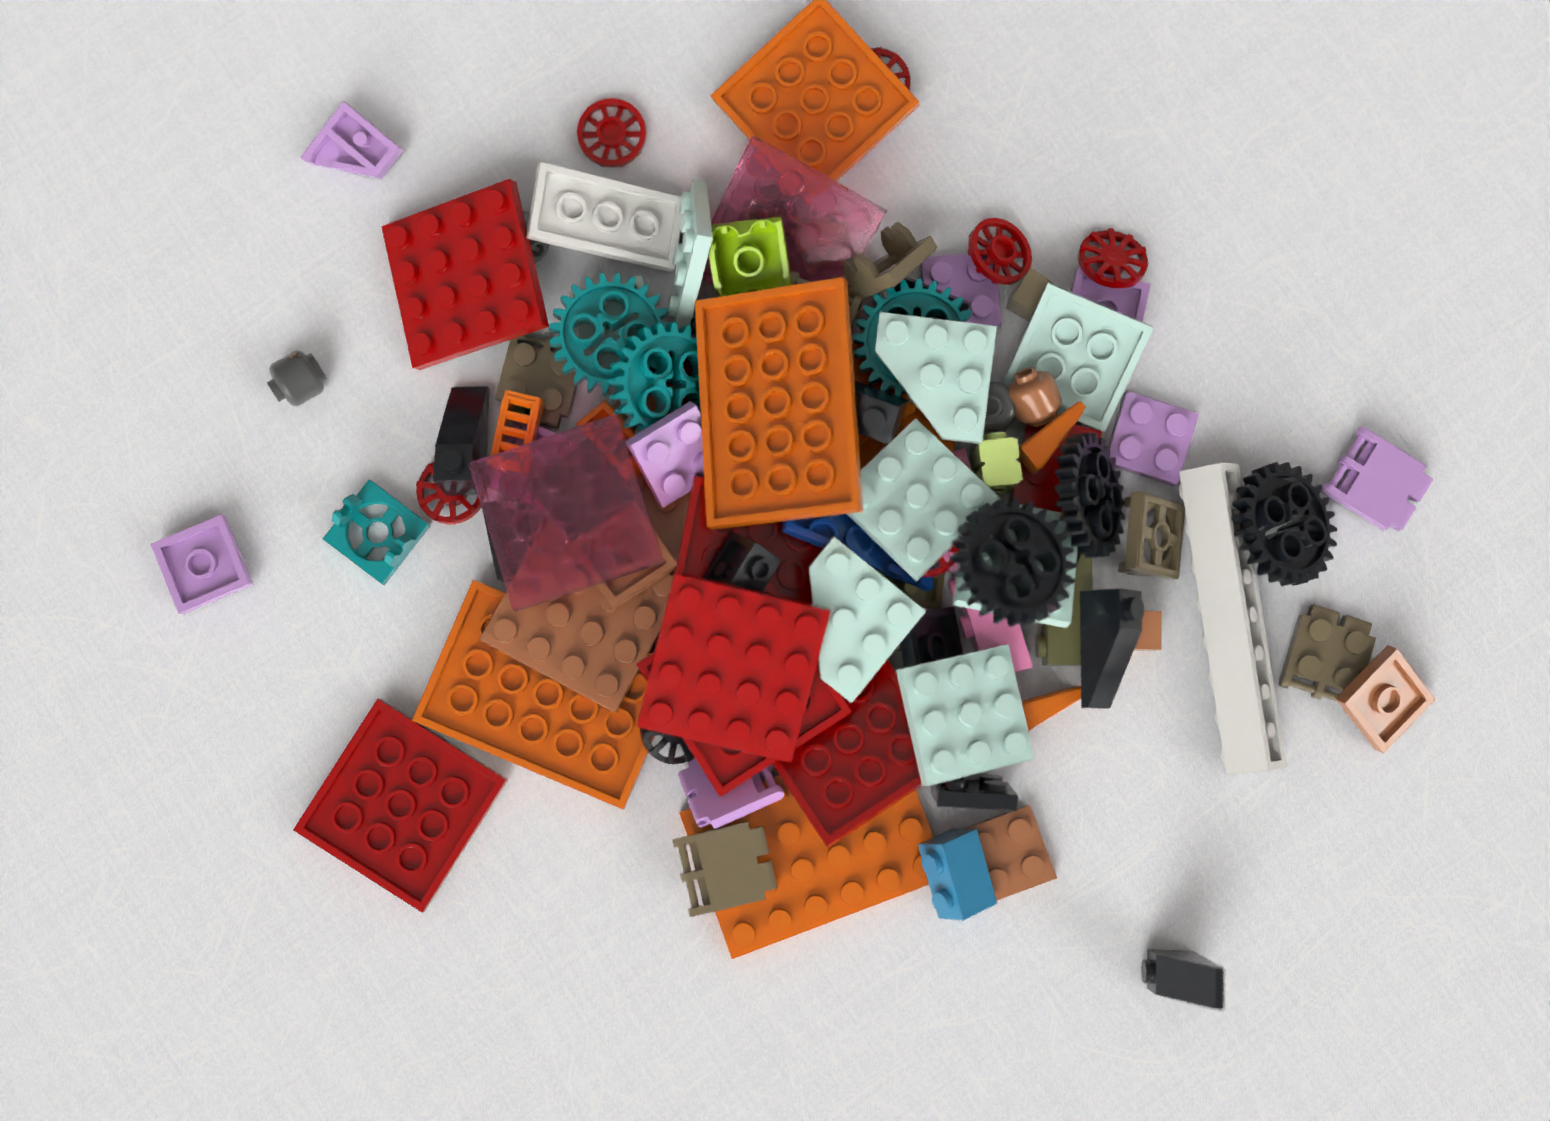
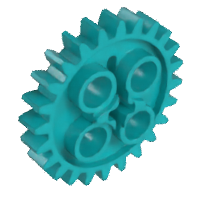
[549,272,671,397]
[853,278,972,404]
[608,322,701,436]

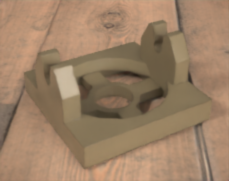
[843,222,937,299]
[1118,492,1185,579]

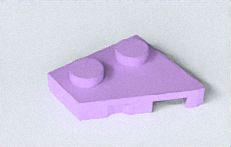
[300,101,404,180]

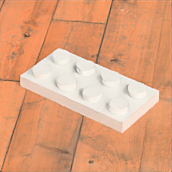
[526,162,683,273]

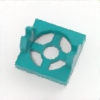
[323,479,431,585]

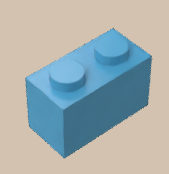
[918,829,997,920]

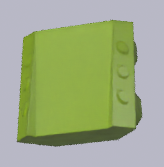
[708,217,792,297]

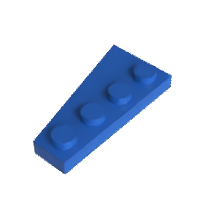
[782,514,934,592]

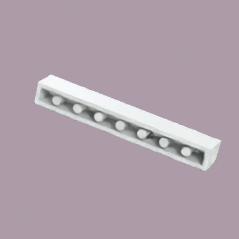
[1179,462,1287,774]

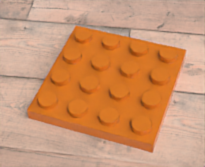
[710,0,920,207]

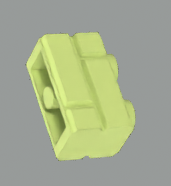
[970,432,1023,495]

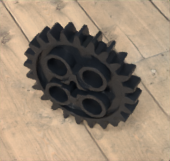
[1054,432,1125,558]
[1231,462,1338,586]
[950,498,1076,627]

